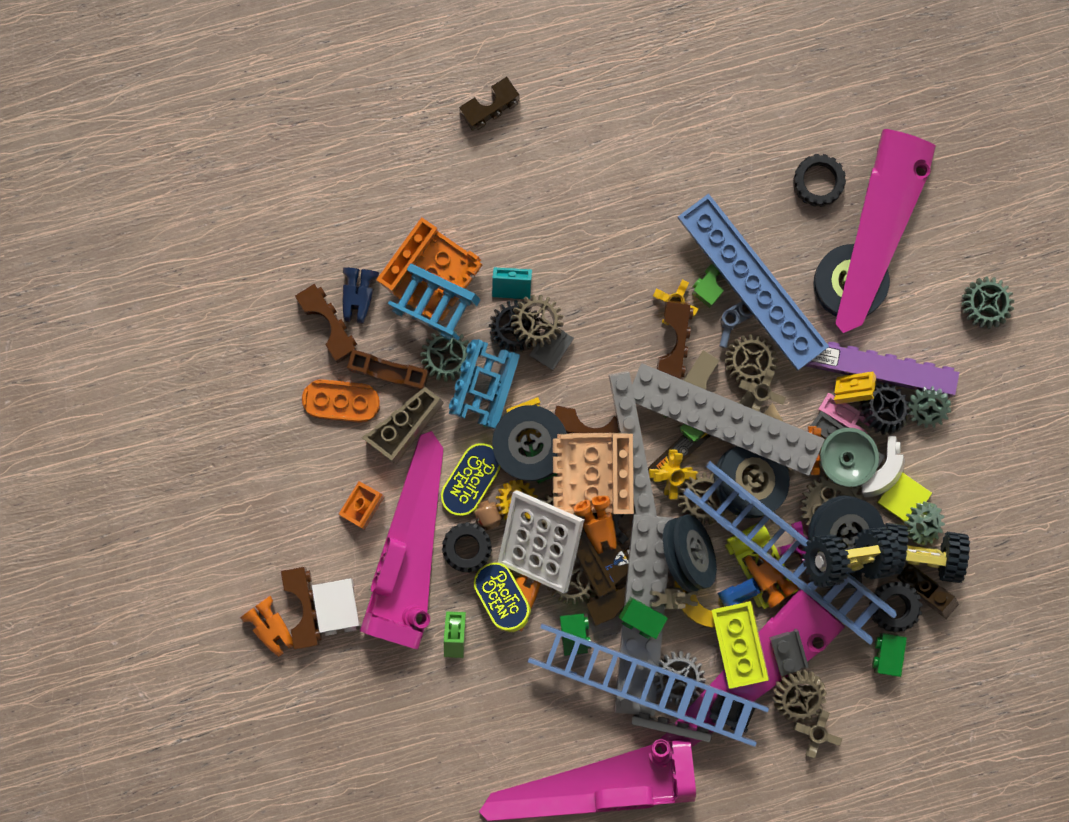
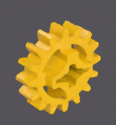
[496,480,538,520]

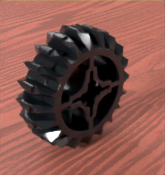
[489,300,540,353]
[858,382,912,435]

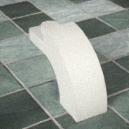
[862,436,905,497]

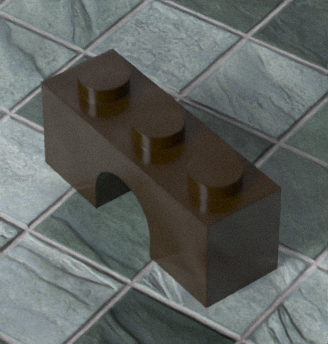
[459,76,520,131]

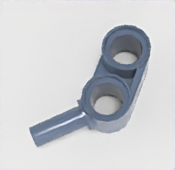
[719,301,753,348]

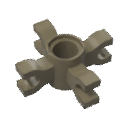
[739,369,786,412]
[650,588,698,609]
[793,710,842,758]

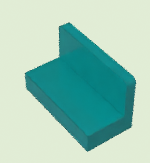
[492,267,532,299]

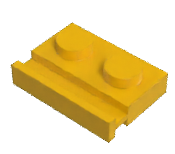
[834,371,876,404]

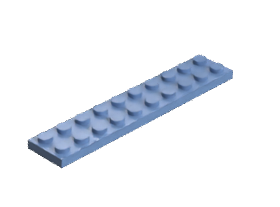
[677,194,829,371]

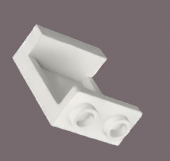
[312,578,360,636]

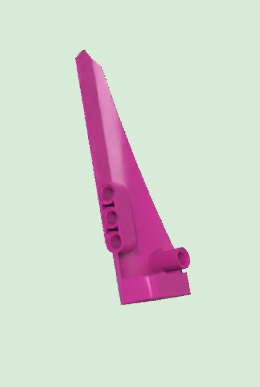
[835,129,936,333]
[360,431,444,650]
[661,588,845,752]
[479,739,696,821]

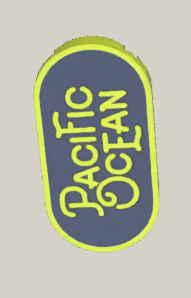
[441,443,501,516]
[474,563,531,632]

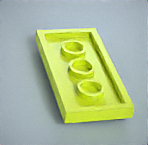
[712,601,769,689]

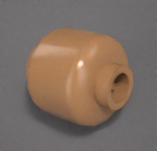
[474,500,503,530]

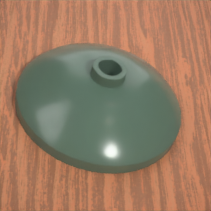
[820,428,879,487]

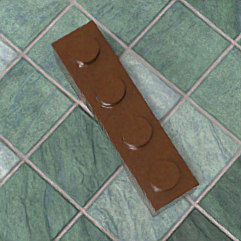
[295,284,358,364]
[657,300,693,379]
[347,349,429,391]
[555,405,619,433]
[281,567,322,650]

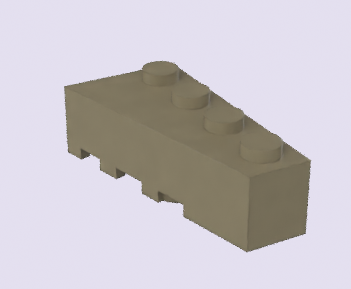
[361,387,444,464]

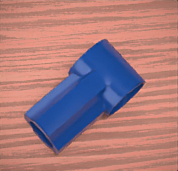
[718,578,760,607]

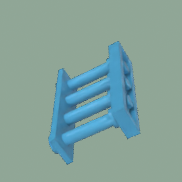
[388,263,480,340]

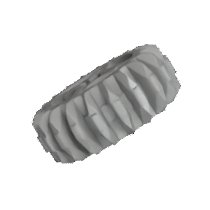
[653,651,706,705]

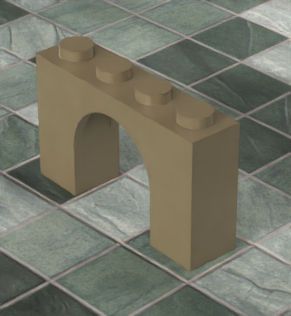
[684,350,768,408]

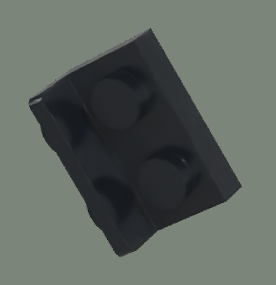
[709,694,755,733]

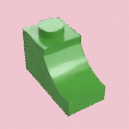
[444,611,466,658]

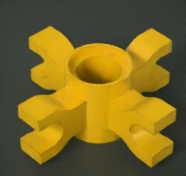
[653,279,698,325]
[649,450,698,499]

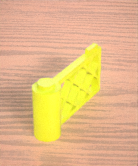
[725,522,798,609]

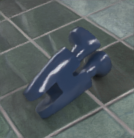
[342,267,379,324]

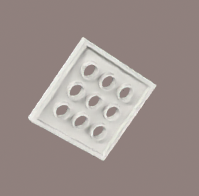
[498,491,584,593]

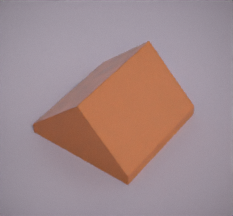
[339,481,385,530]

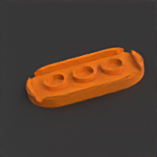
[302,379,380,423]

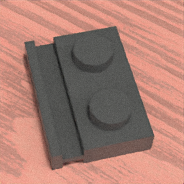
[529,323,574,371]
[769,629,809,676]

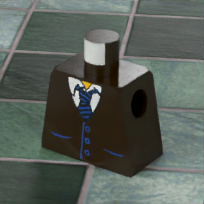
[597,544,630,585]

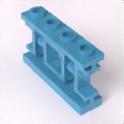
[449,339,520,429]

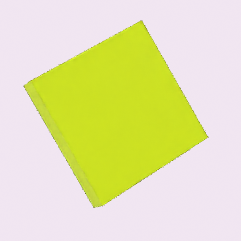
[877,472,932,521]

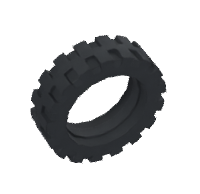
[793,154,846,207]

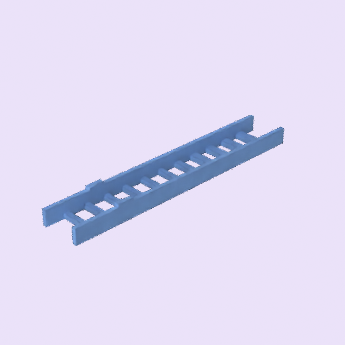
[684,461,896,644]
[528,624,769,747]

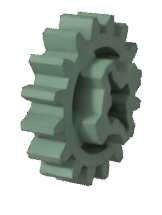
[908,386,951,428]
[904,501,945,545]

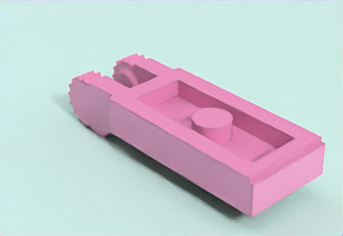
[818,393,869,434]

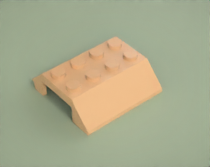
[553,433,634,515]

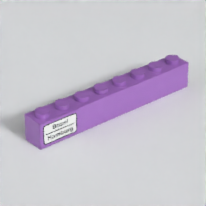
[805,342,959,397]

